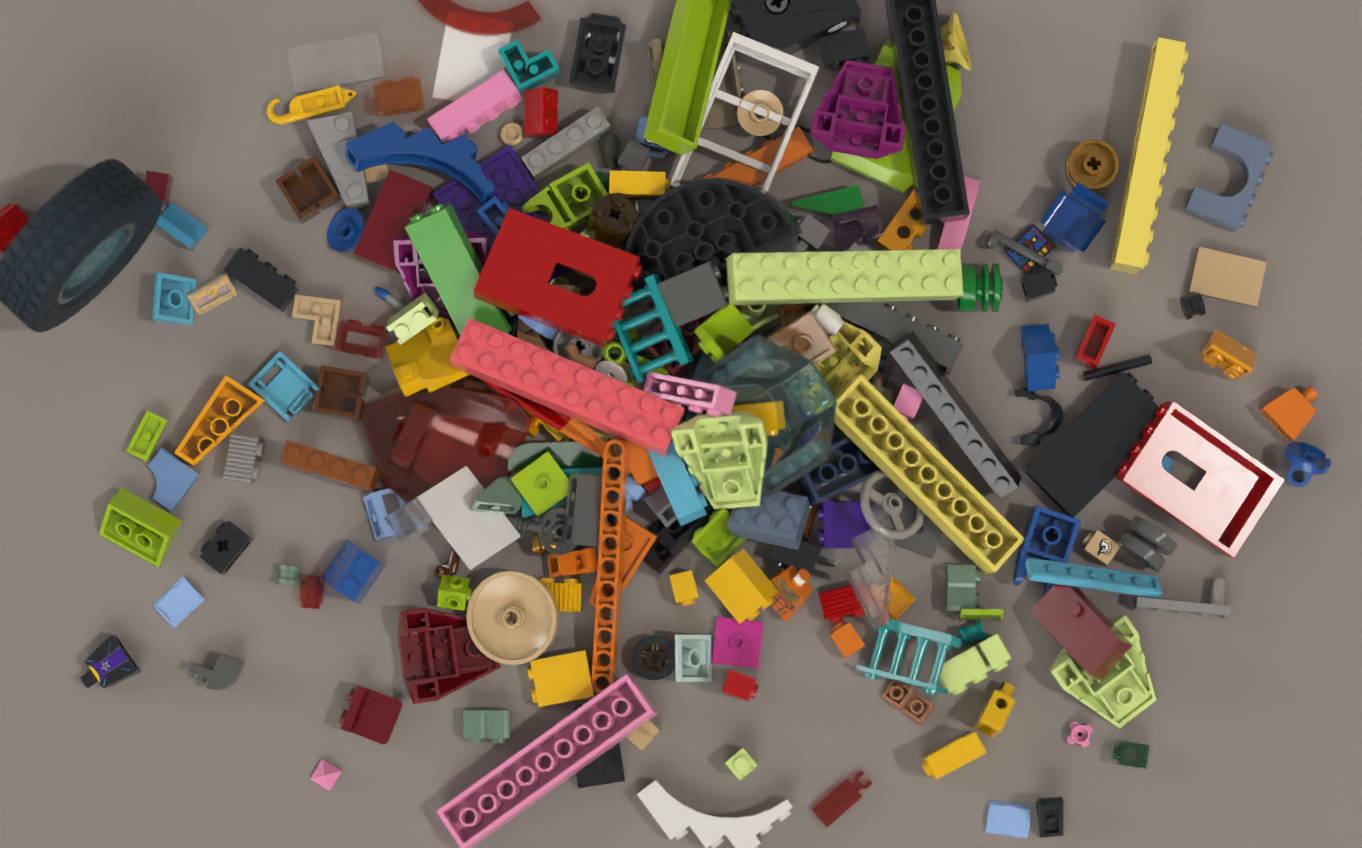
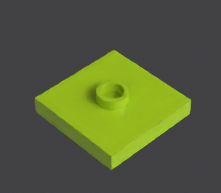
[511,452,569,516]

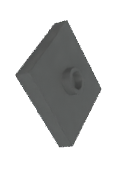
[889,499,943,559]

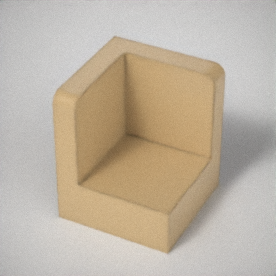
[626,720,660,750]

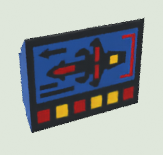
[1004,223,1056,275]

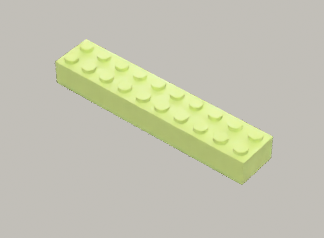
[726,249,963,305]

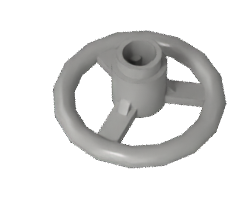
[860,472,925,540]

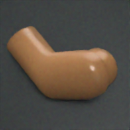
[564,343,597,369]

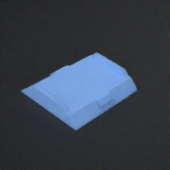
[152,576,205,628]
[985,800,1031,838]

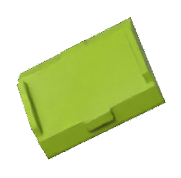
[959,609,1004,622]

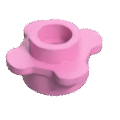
[1067,721,1093,747]

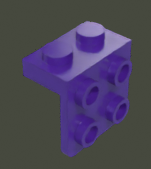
[818,500,870,549]

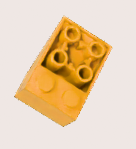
[1199,329,1257,380]

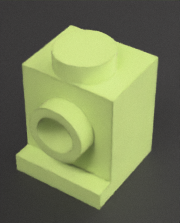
[725,748,758,780]

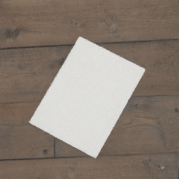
[432,11,513,101]
[415,466,521,570]

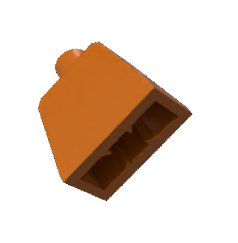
[1259,386,1318,442]

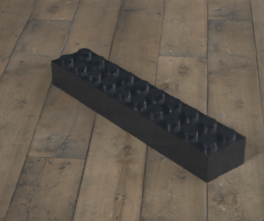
[885,0,970,226]

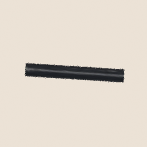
[1083,355,1152,381]

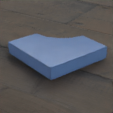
[148,448,200,512]

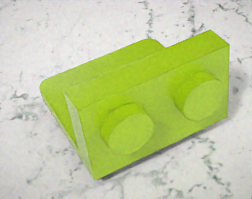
[694,303,753,364]
[692,508,747,568]

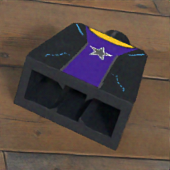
[80,635,141,688]

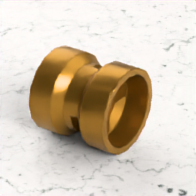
[531,533,557,556]

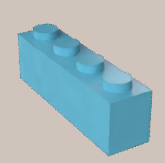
[647,441,708,526]

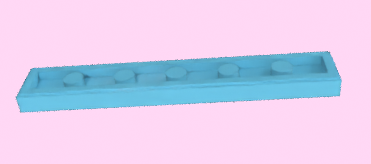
[1025,558,1162,598]

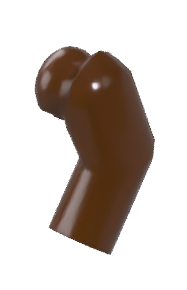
[434,550,460,580]

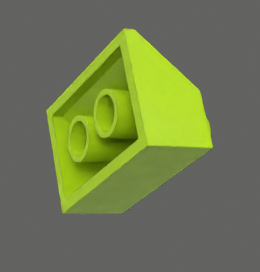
[99,488,182,567]

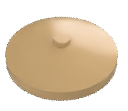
[467,570,559,665]

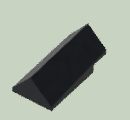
[642,496,721,578]

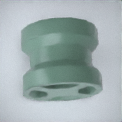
[277,565,302,586]

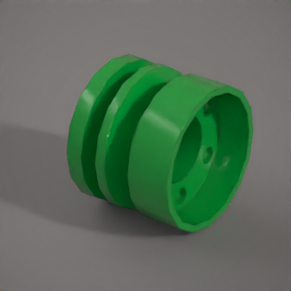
[957,263,1003,312]

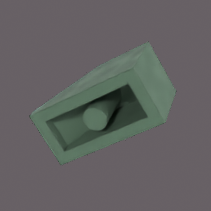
[470,476,522,514]

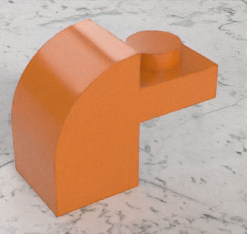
[547,548,598,578]

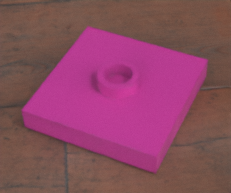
[712,617,763,668]

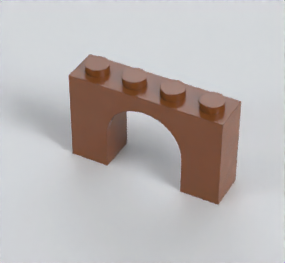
[280,440,382,493]

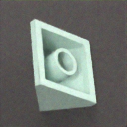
[675,635,712,682]

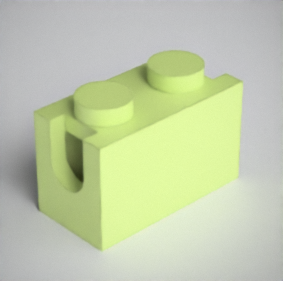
[386,293,440,345]

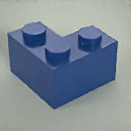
[1021,324,1060,391]

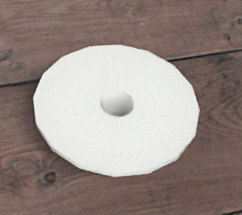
[595,361,627,384]

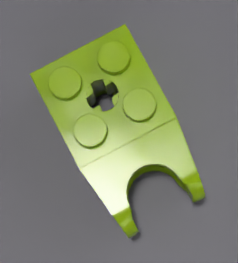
[521,162,609,231]

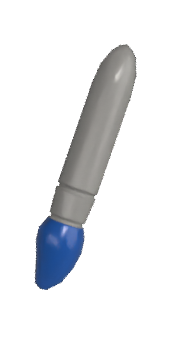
[375,286,407,311]

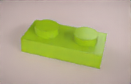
[126,410,169,462]

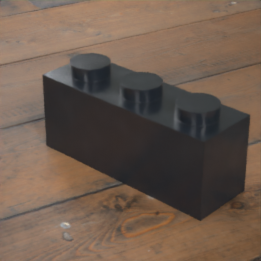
[224,248,299,312]

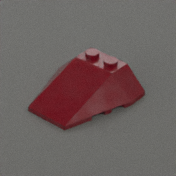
[397,608,501,704]

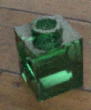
[1113,741,1150,769]

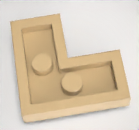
[292,295,342,347]

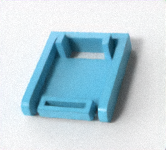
[248,351,320,422]

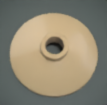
[737,90,783,136]

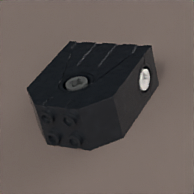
[729,0,862,55]

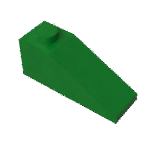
[791,185,865,222]

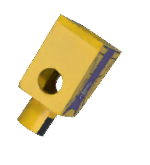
[973,681,1016,739]

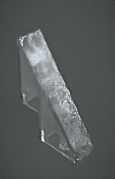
[846,520,895,630]

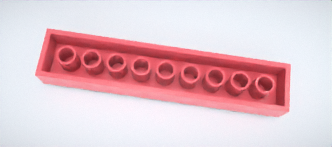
[450,318,685,457]

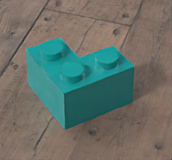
[498,39,561,95]

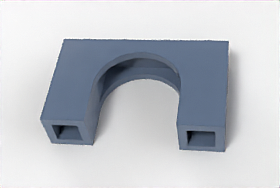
[1183,123,1274,232]

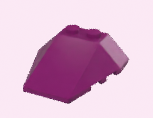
[810,60,906,159]
[393,230,488,326]

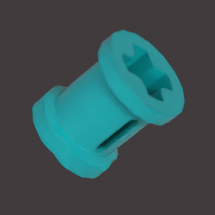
[958,620,987,647]

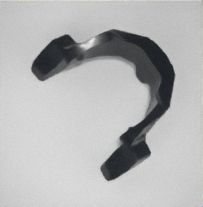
[1015,388,1063,445]

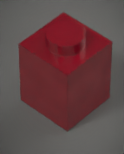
[144,171,173,205]

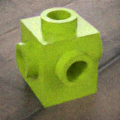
[437,574,473,611]

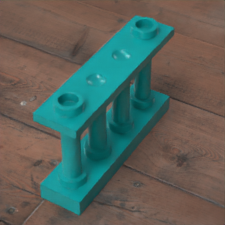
[614,275,694,383]
[856,615,962,696]

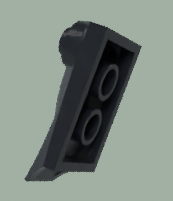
[569,13,626,94]
[573,704,625,788]

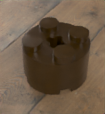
[587,193,638,248]

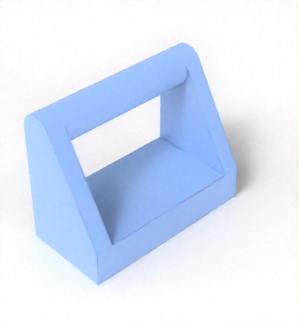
[363,488,416,542]

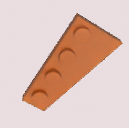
[588,515,657,615]

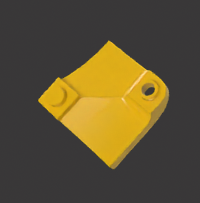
[385,317,470,397]

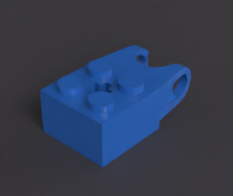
[1013,505,1081,595]

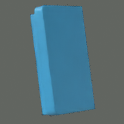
[156,203,208,251]

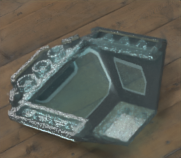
[694,334,837,498]

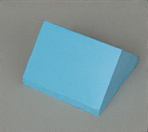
[152,272,197,325]

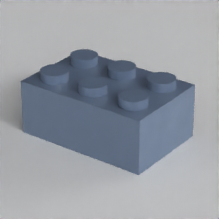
[727,491,811,550]

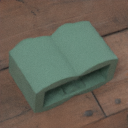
[946,564,980,611]
[463,710,511,743]

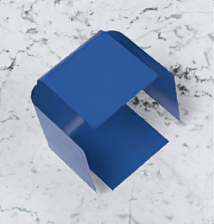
[1041,182,1111,253]

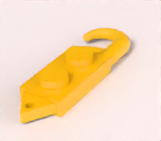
[267,85,357,124]

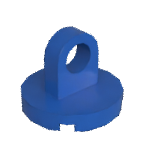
[1285,441,1331,487]

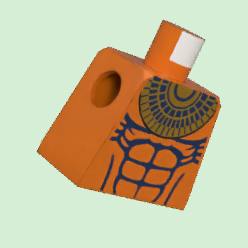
[769,566,813,622]

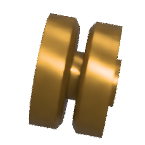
[1065,139,1119,194]

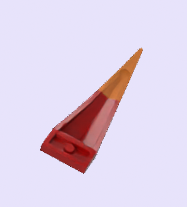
[479,378,631,474]

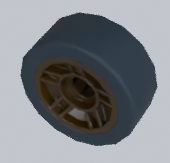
[632,636,675,680]

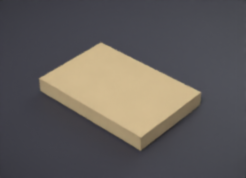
[1188,247,1267,308]

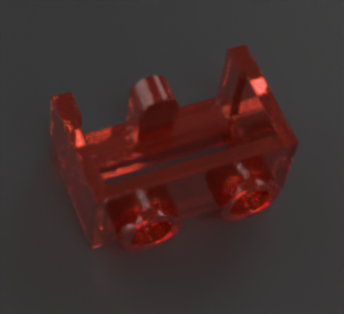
[335,319,389,360]

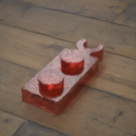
[812,771,872,827]

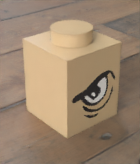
[1082,530,1121,566]

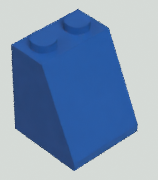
[321,539,386,604]

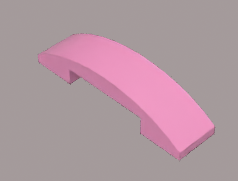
[937,176,980,253]

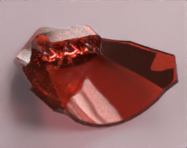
[361,385,533,532]

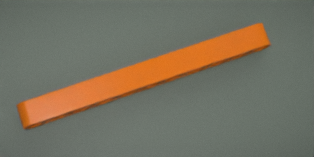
[592,438,629,693]

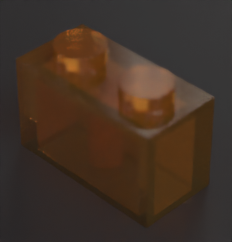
[374,76,425,117]

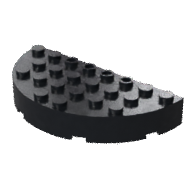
[625,178,803,311]

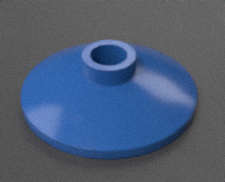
[327,208,365,253]

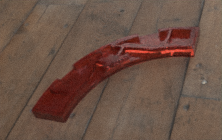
[417,0,541,36]

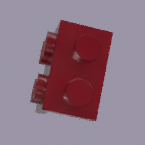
[339,685,403,745]

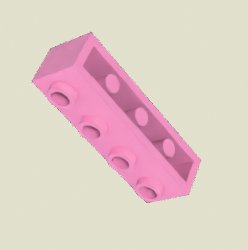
[427,70,522,144]
[643,372,737,417]

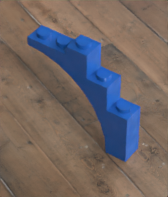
[344,121,495,205]

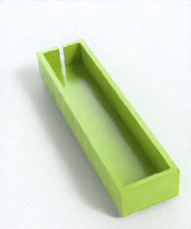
[643,0,731,156]

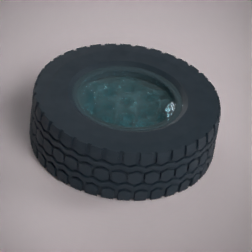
[0,159,162,333]

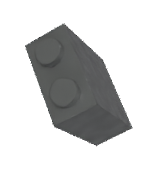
[657,260,729,327]

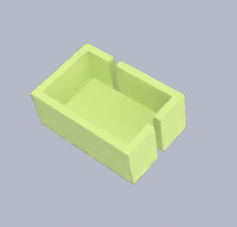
[939,634,1011,695]

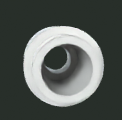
[811,303,844,336]

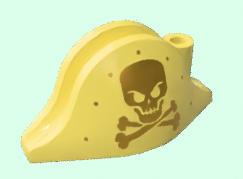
[940,12,972,70]

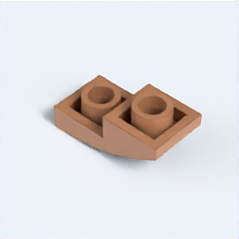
[881,680,935,725]

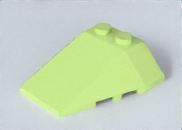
[671,411,768,509]
[1050,614,1156,728]

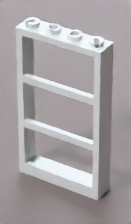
[670,32,819,192]

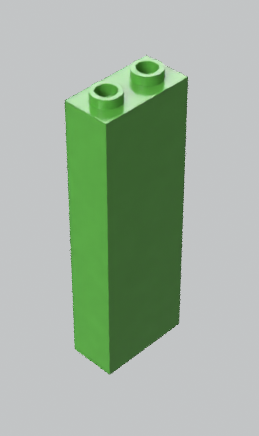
[405,203,513,336]

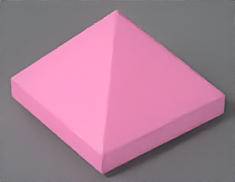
[310,759,342,791]

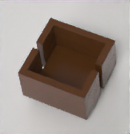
[275,156,342,223]
[313,365,370,421]

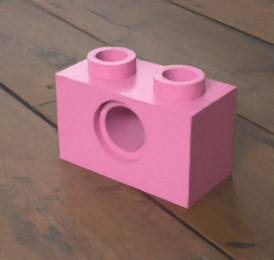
[893,384,923,423]

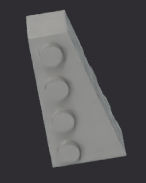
[307,112,372,209]

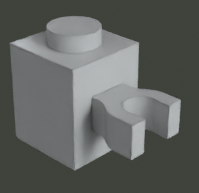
[796,214,831,252]

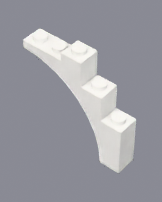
[637,780,793,848]

